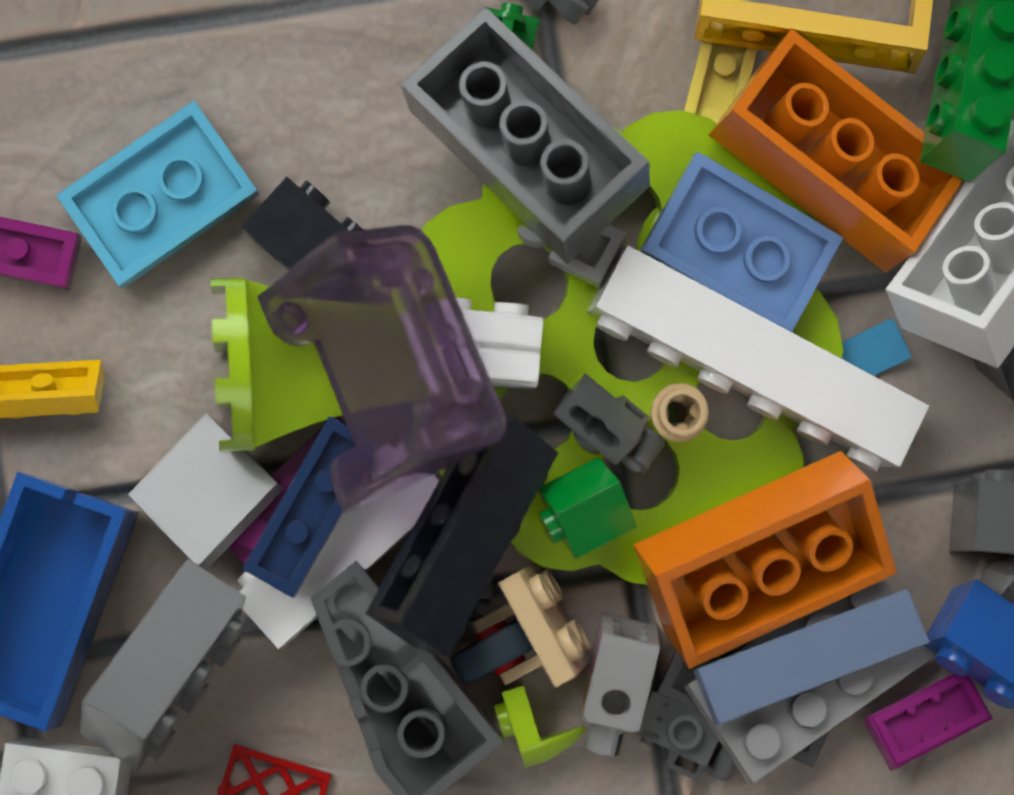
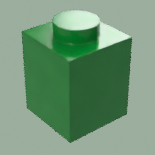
[538,457,637,559]

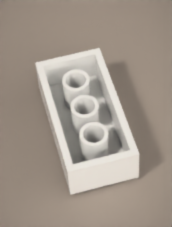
[885,120,1014,368]

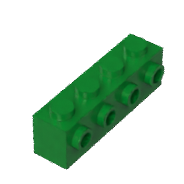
[919,0,1014,182]

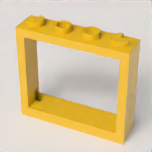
[694,0,933,74]

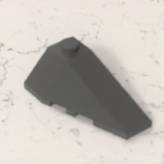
[310,560,504,795]

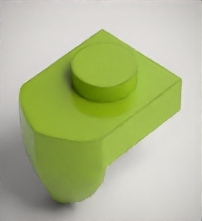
[494,683,585,768]

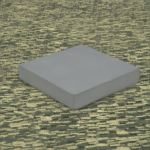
[128,413,284,571]

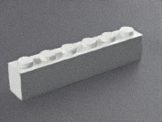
[587,245,929,472]

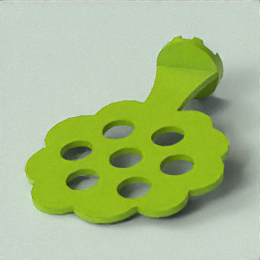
[210,110,844,585]

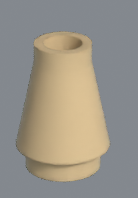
[650,383,709,442]

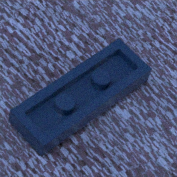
[242,416,382,598]

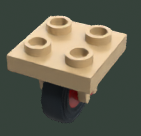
[450,563,591,687]

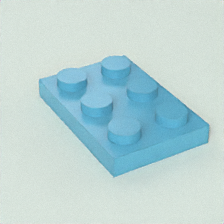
[56,101,260,289]

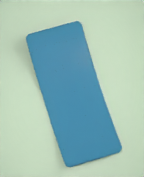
[842,319,911,376]

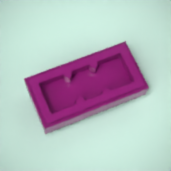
[863,674,993,771]

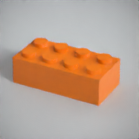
[709,28,963,273]
[633,451,897,669]

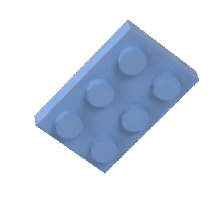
[639,151,844,332]

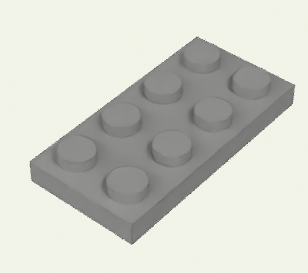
[684,580,936,784]

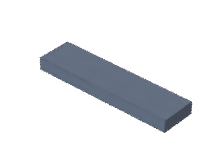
[693,588,930,726]

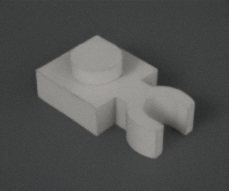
[517,225,626,288]

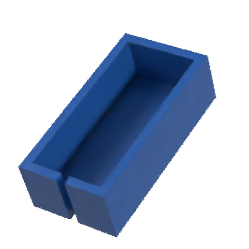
[0,472,139,732]

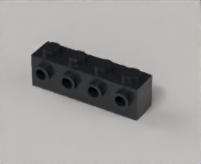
[365,410,558,658]

